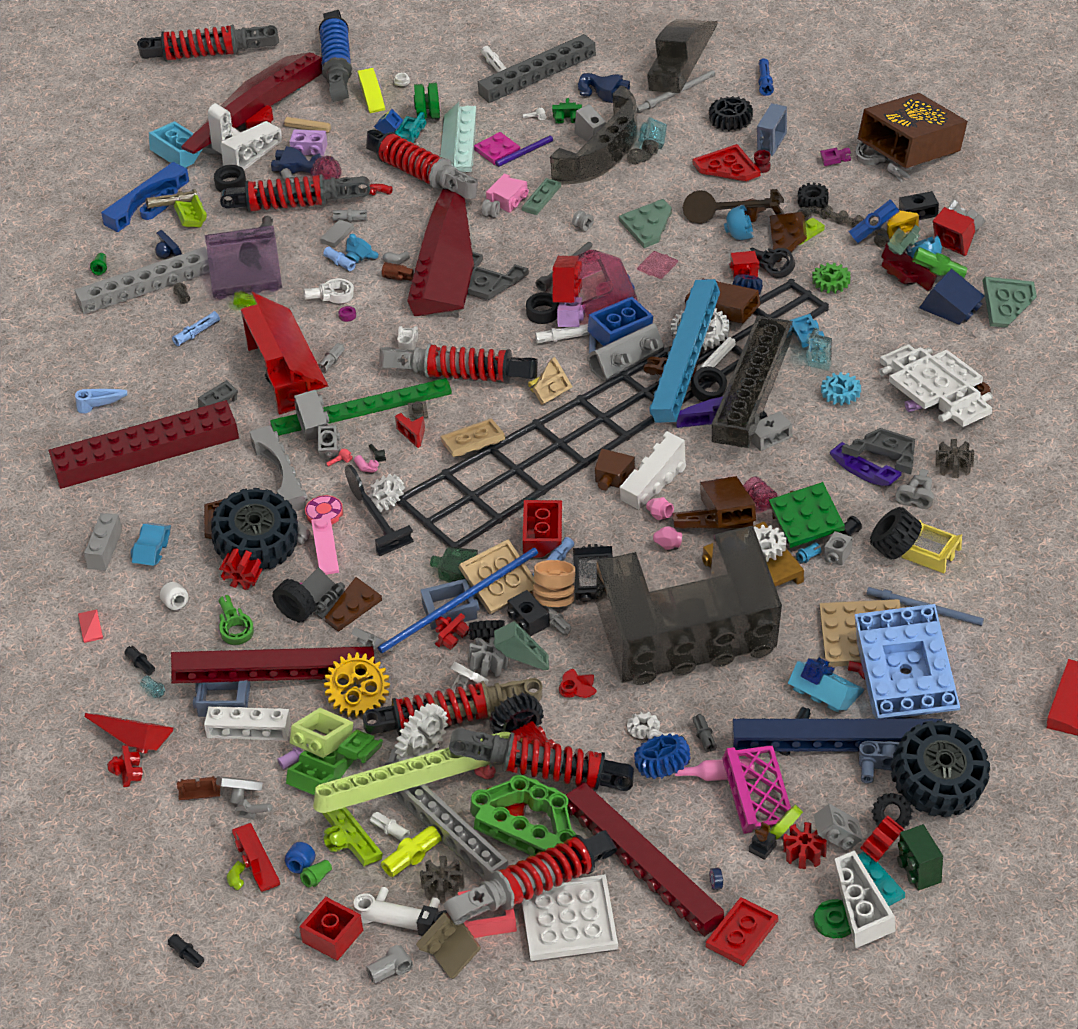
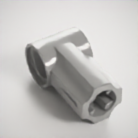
[365,945,413,984]

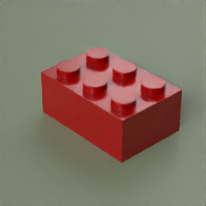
[553,255,582,303]

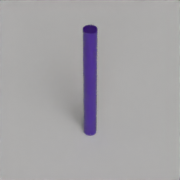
[495,135,553,167]

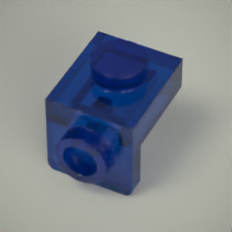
[801,657,835,685]

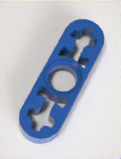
[140,187,178,220]

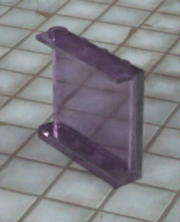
[205,225,282,299]

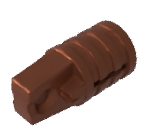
[382,262,414,280]

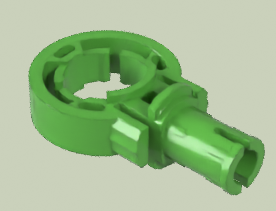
[218,595,254,645]

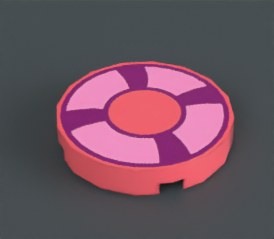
[305,495,343,524]

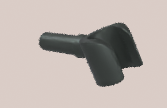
[369,444,386,462]

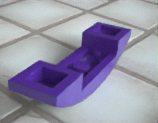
[830,442,902,486]

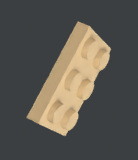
[440,418,505,457]

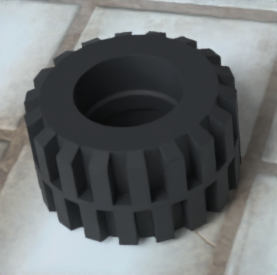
[870,507,922,560]

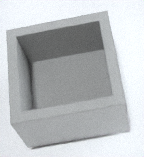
[295,390,330,441]

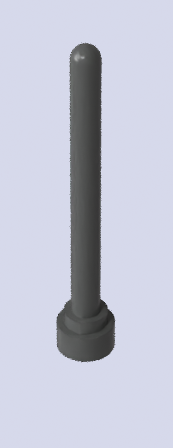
[535,242,593,292]

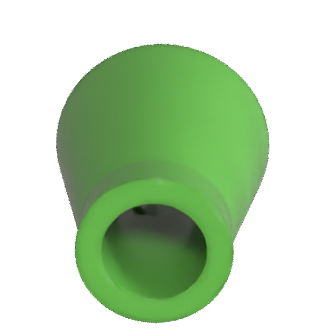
[300,860,332,888]

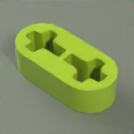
[769,804,803,840]

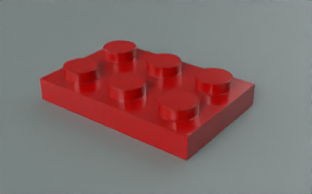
[706,897,778,967]

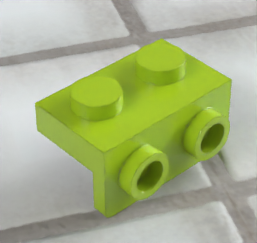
[174,195,207,228]

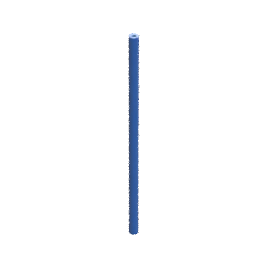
[378,548,538,653]

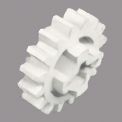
[367,474,405,512]
[744,525,786,562]

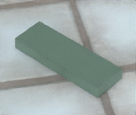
[522,178,561,215]

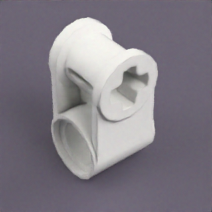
[397,326,418,357]

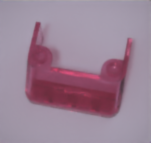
[577,250,638,318]

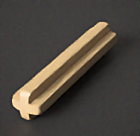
[284,117,331,133]

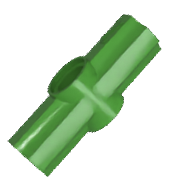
[912,247,968,278]

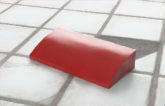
[1046,659,1078,736]

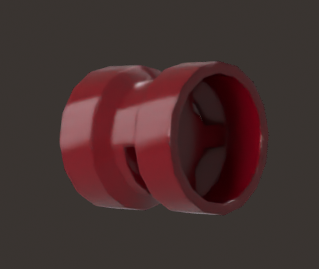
[754,150,771,173]

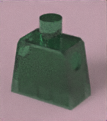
[430,547,478,584]

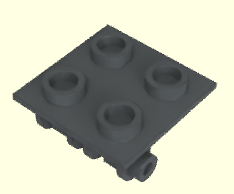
[301,567,345,619]

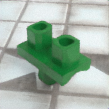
[552,98,582,123]

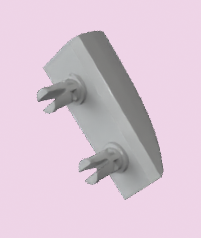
[587,323,664,381]

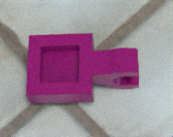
[820,147,851,166]

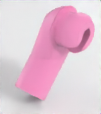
[354,455,379,473]

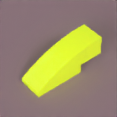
[358,68,385,113]

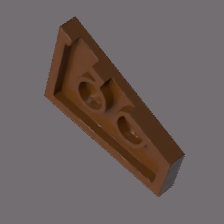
[325,577,382,632]

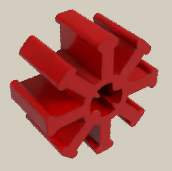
[219,549,263,590]
[860,815,904,863]
[783,822,827,869]

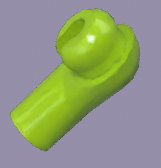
[226,861,245,890]

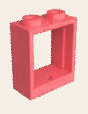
[458,890,517,938]

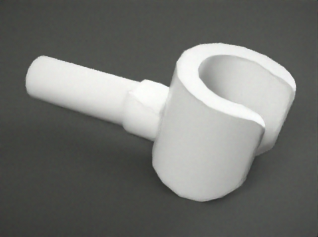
[523,108,547,120]

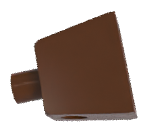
[595,449,636,491]

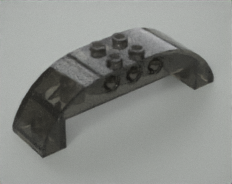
[550,85,638,185]

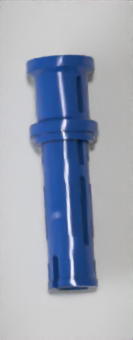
[758,58,774,96]

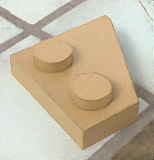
[532,357,573,405]

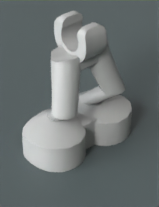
[896,469,934,509]

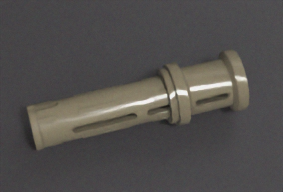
[146,189,198,209]

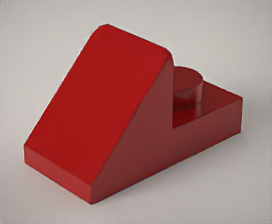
[245,105,274,130]
[395,413,425,448]

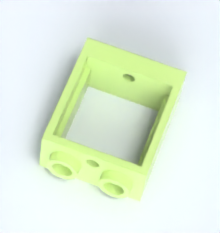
[289,708,354,758]

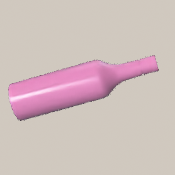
[675,758,755,781]

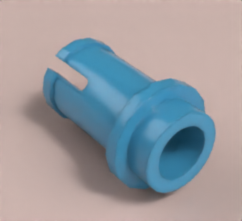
[796,542,822,563]

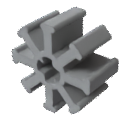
[467,637,509,677]

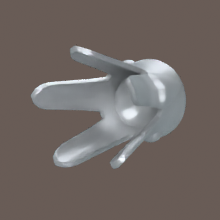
[887,161,912,182]

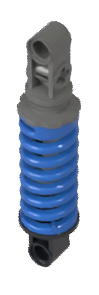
[319,9,352,102]

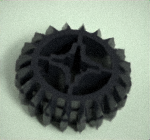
[709,96,753,132]
[489,692,544,734]

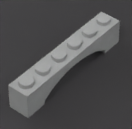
[249,425,308,511]

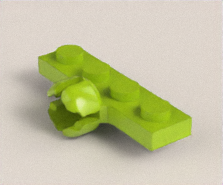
[322,807,383,866]

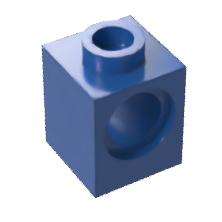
[374,109,404,134]

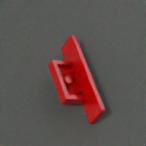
[232,823,280,892]

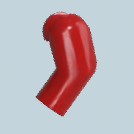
[369,184,393,196]
[848,661,865,680]

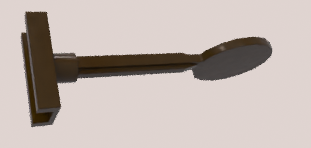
[682,189,784,224]

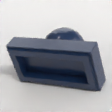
[155,230,182,258]

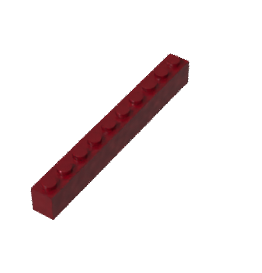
[171,646,375,684]
[566,782,724,937]

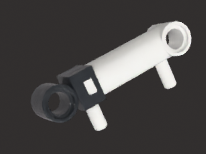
[353,887,447,936]

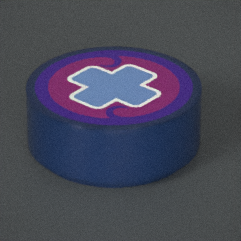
[709,867,723,890]

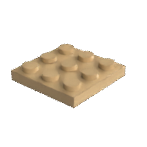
[458,539,536,614]

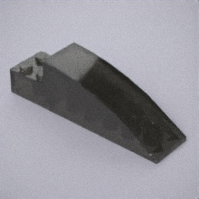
[647,19,718,93]

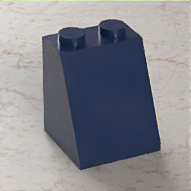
[919,269,985,325]

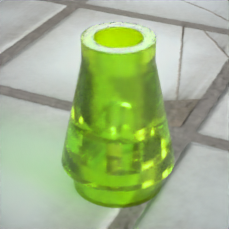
[233,290,256,308]

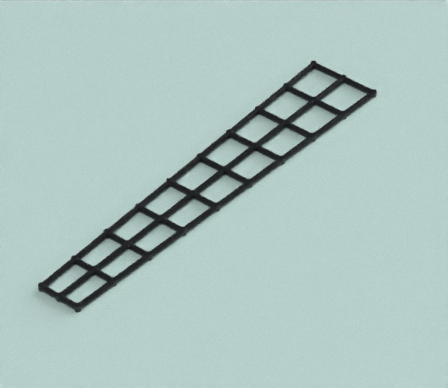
[396,279,829,552]

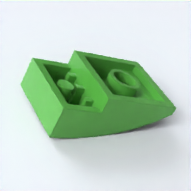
[286,749,354,795]

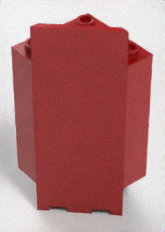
[241,292,329,415]

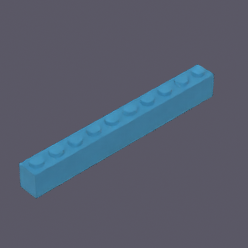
[649,279,720,423]

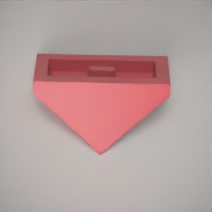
[78,609,103,643]

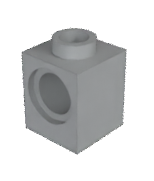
[825,531,853,565]

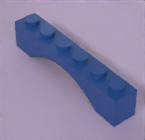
[101,162,190,232]

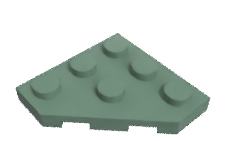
[619,199,672,248]
[982,276,1037,328]

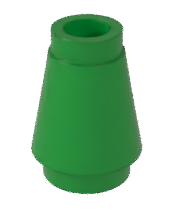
[90,253,107,275]

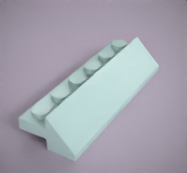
[440,102,477,172]

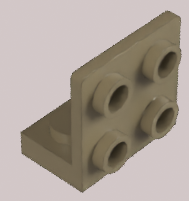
[416,912,481,979]

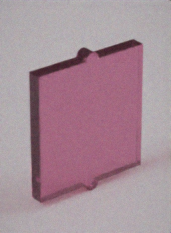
[637,251,678,279]

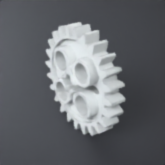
[671,308,729,350]
[395,703,448,761]

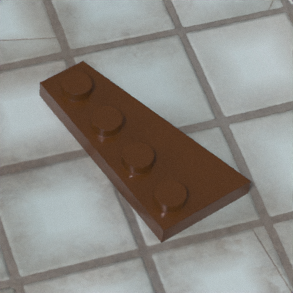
[672,509,753,529]

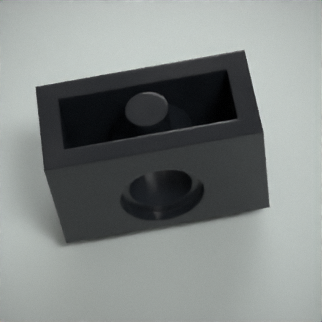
[899,191,939,220]
[507,590,550,637]

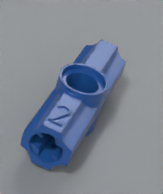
[849,199,900,243]

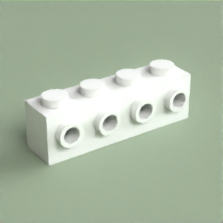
[204,706,291,741]

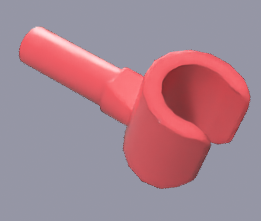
[326,449,353,467]

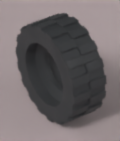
[272,579,316,623]

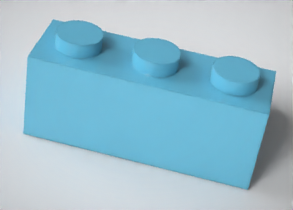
[149,121,202,168]
[788,661,864,712]

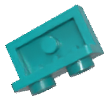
[395,112,426,143]

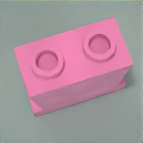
[486,173,529,213]

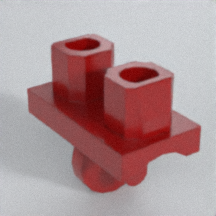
[435,613,469,650]
[107,745,143,787]

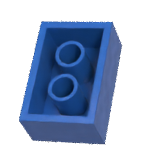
[587,297,654,346]

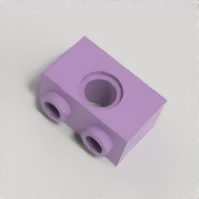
[557,297,586,327]

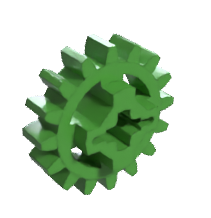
[812,263,851,293]

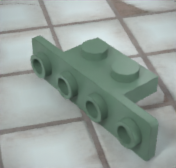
[887,225,921,255]

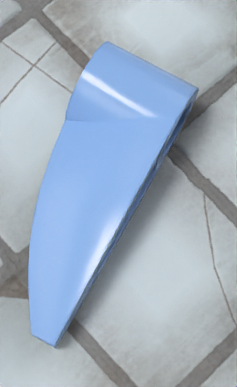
[75,389,127,414]

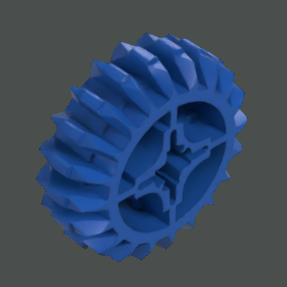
[634,733,691,779]

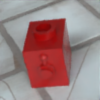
[729,251,759,278]

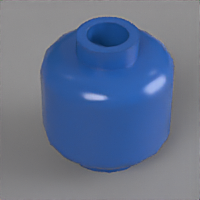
[284,842,316,874]

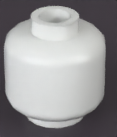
[160,582,188,610]

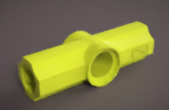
[381,826,442,877]

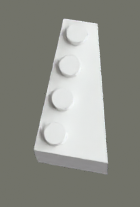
[221,121,282,170]
[620,431,686,510]
[835,851,896,948]

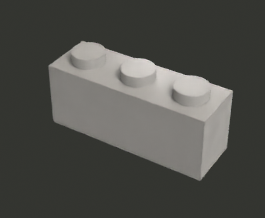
[84,513,122,571]

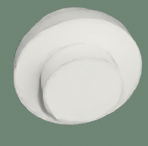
[394,73,410,87]

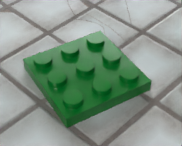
[769,482,845,548]

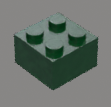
[897,824,943,891]

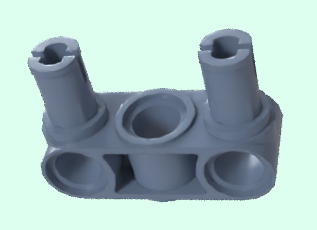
[859,741,899,784]

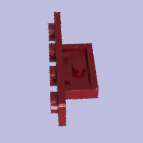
[881,242,937,291]

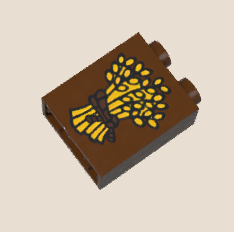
[857,93,968,168]

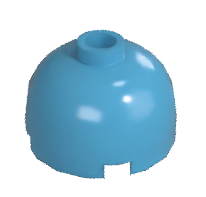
[724,205,754,240]
[906,235,942,258]

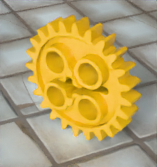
[324,653,390,718]

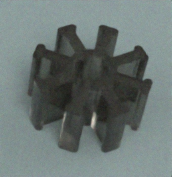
[935,439,974,478]
[420,856,465,903]

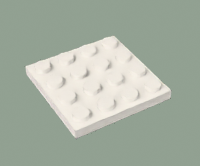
[522,874,618,961]

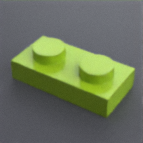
[799,217,825,245]

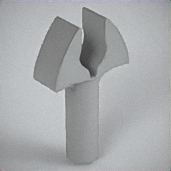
[235,799,272,820]

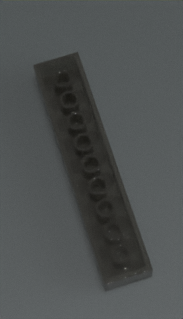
[712,316,793,448]

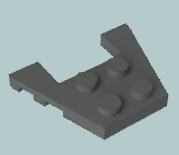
[467,252,529,300]
[842,428,915,475]

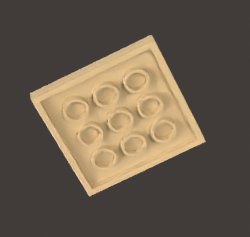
[820,599,901,667]

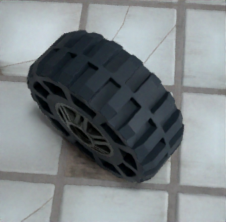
[211,488,298,571]
[891,720,990,817]

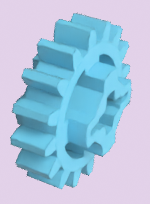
[821,372,861,406]

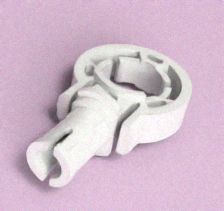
[303,278,354,303]

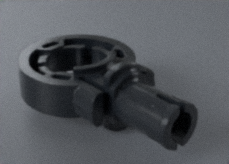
[750,247,795,278]

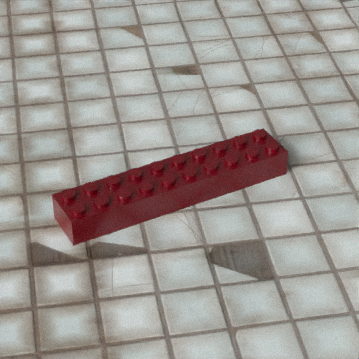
[48,400,239,489]

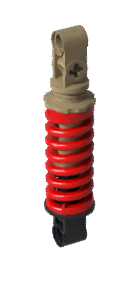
[362,678,543,736]

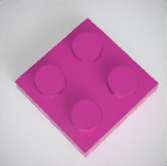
[474,132,520,165]

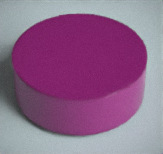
[338,306,356,322]

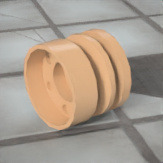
[533,560,575,607]

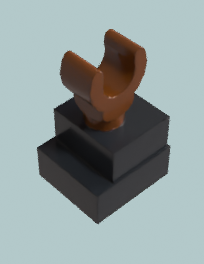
[749,822,777,860]

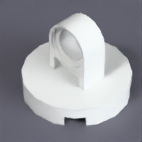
[450,661,489,693]

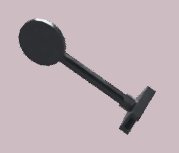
[345,464,414,557]

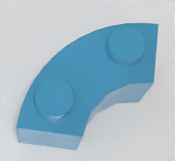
[131,523,171,566]

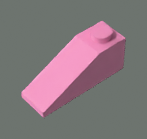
[311,517,339,575]

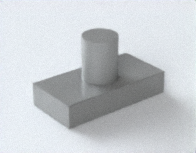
[216,776,263,804]

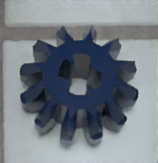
[732,274,763,295]

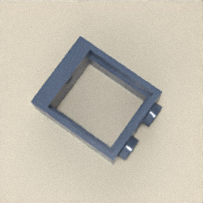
[757,103,787,156]
[420,579,480,630]
[193,680,251,717]

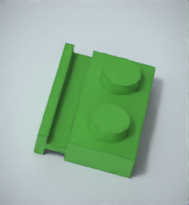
[337,729,383,763]

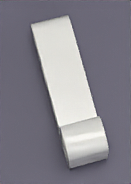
[208,103,241,154]

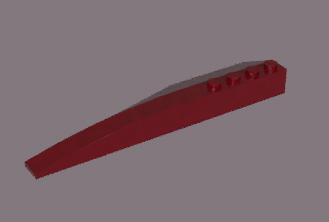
[181,52,322,154]
[407,188,474,316]

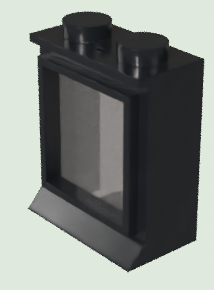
[573,546,615,602]

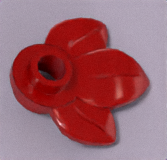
[559,669,597,698]

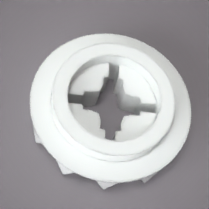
[627,711,660,739]

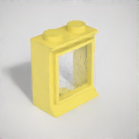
[901,520,962,573]

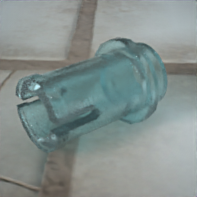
[140,676,165,698]

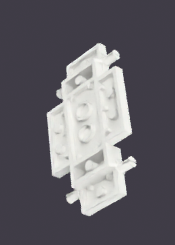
[879,344,993,427]

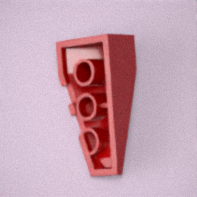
[84,713,174,753]

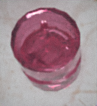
[743,476,777,512]

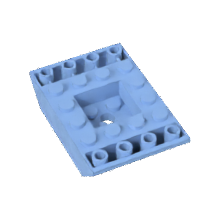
[855,604,960,719]

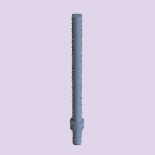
[866,587,984,626]

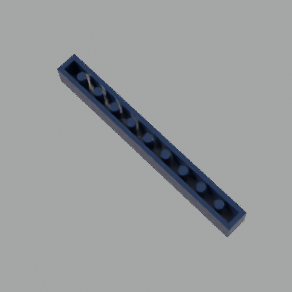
[732,718,942,752]

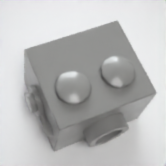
[318,425,341,458]

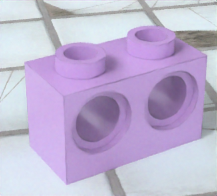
[290,130,328,156]

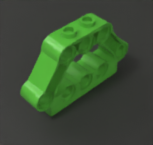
[470,775,576,856]

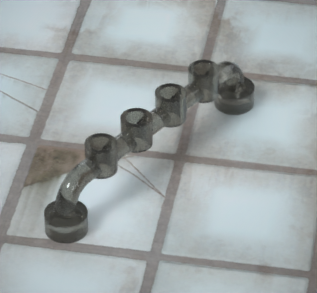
[797,205,889,247]

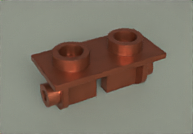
[177,776,221,800]

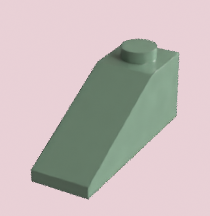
[494,621,549,670]

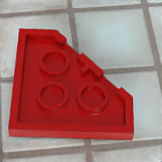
[692,144,761,181]

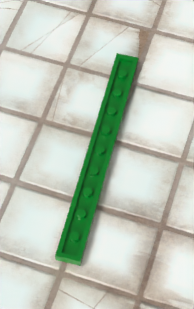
[270,378,452,436]

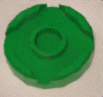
[813,899,851,939]

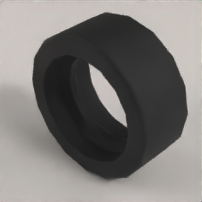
[214,165,246,192]
[526,292,559,324]
[691,366,727,402]

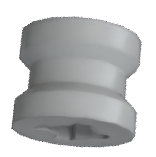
[482,199,500,218]
[572,210,594,231]

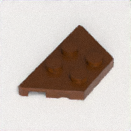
[770,212,807,262]

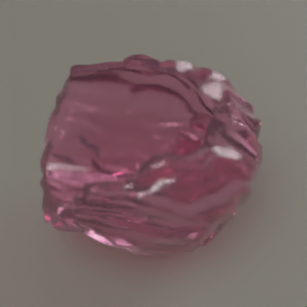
[311,155,342,179]

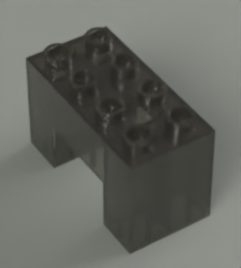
[596,526,782,685]

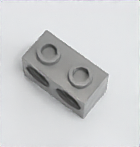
[814,804,863,851]

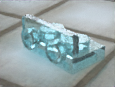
[638,117,667,149]
[806,328,832,371]

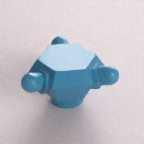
[345,234,379,263]

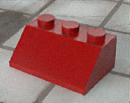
[523,500,562,558]

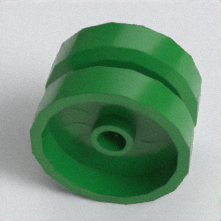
[413,82,440,119]

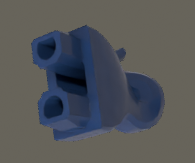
[578,73,630,103]
[271,146,324,176]

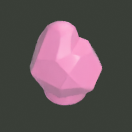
[646,497,674,521]
[653,526,682,550]

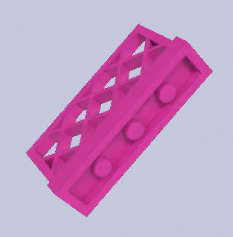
[722,745,794,834]

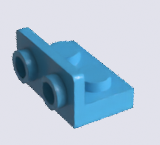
[790,314,825,350]

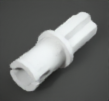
[370,812,410,841]

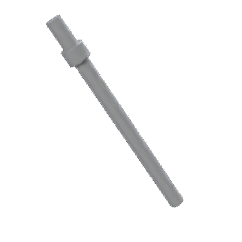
[635,70,715,113]

